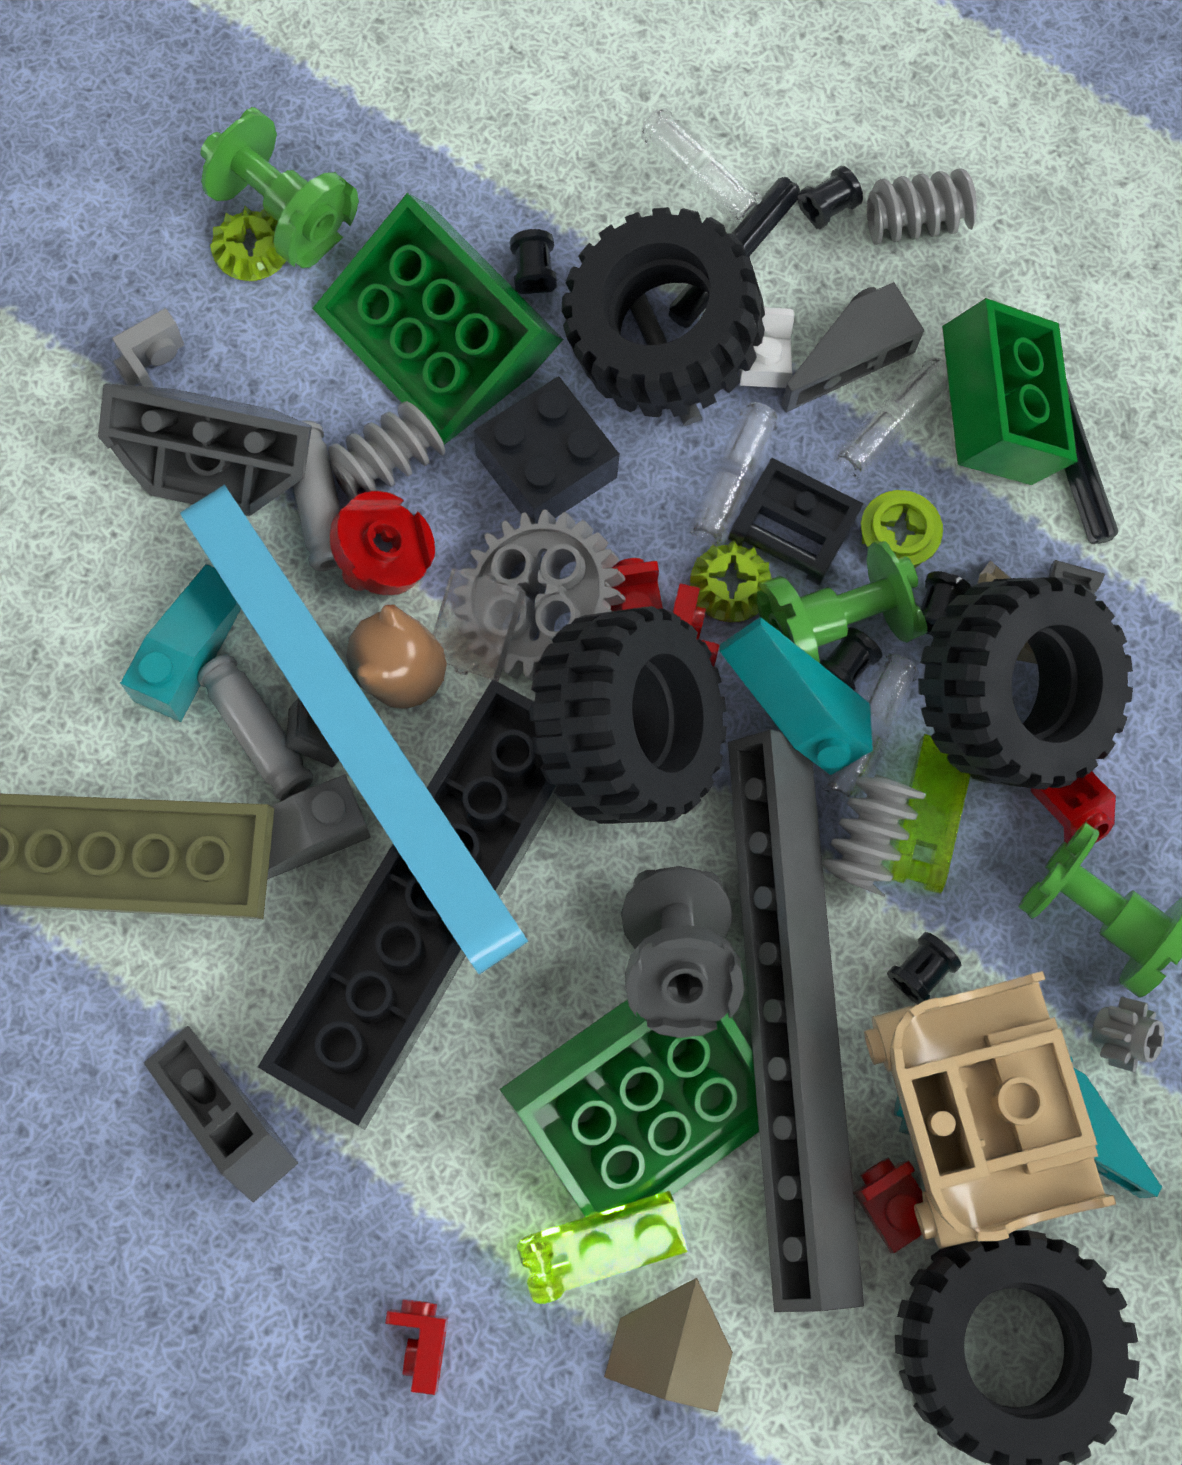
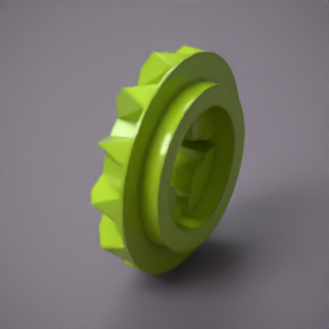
[210,206,286,281]
[860,490,943,568]
[690,540,772,622]

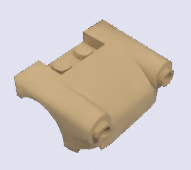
[864,971,1116,1249]

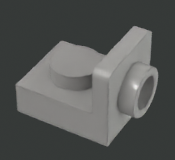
[112,308,184,387]

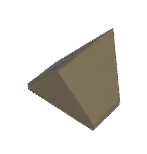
[604,1278,733,1412]

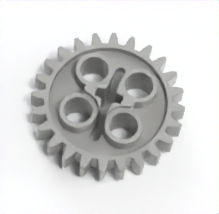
[456,510,626,681]

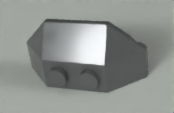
[98,384,312,516]

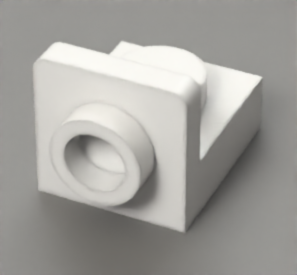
[739,307,794,388]

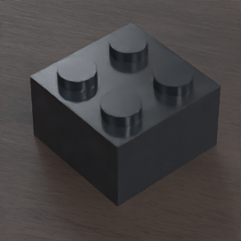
[474,376,620,524]

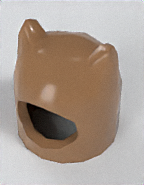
[346,605,447,709]

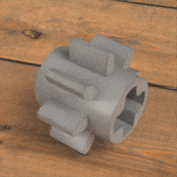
[1092,997,1164,1072]

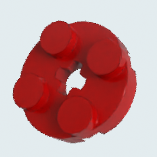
[330,491,435,595]

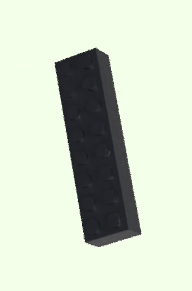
[258,679,558,1130]

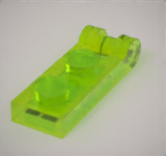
[888,734,970,894]
[517,1191,688,1304]

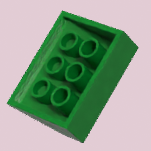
[312,193,564,445]
[499,999,759,1245]

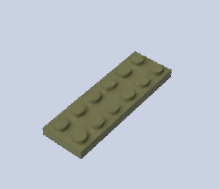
[0,793,274,920]

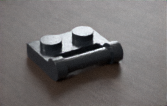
[728,457,863,586]

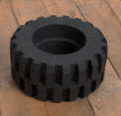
[561,207,765,418]
[918,577,1133,790]
[529,606,727,824]
[895,1230,1140,1465]

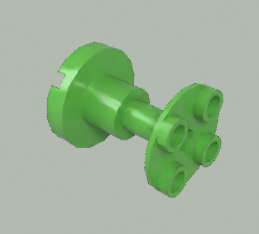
[200,107,359,269]
[756,541,927,663]
[1018,822,1182,998]

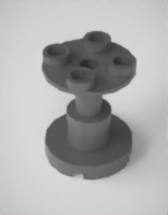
[621,866,744,1038]

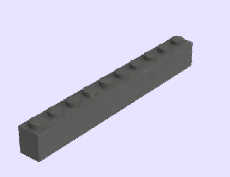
[728,729,864,1312]

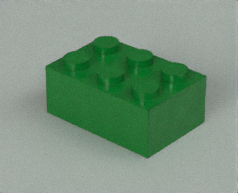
[942,298,1078,485]

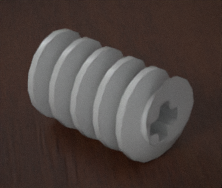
[867,168,977,245]
[328,401,445,501]
[823,774,926,897]

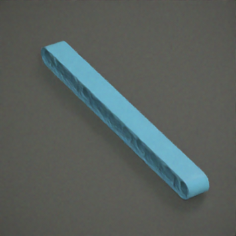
[180,484,529,975]

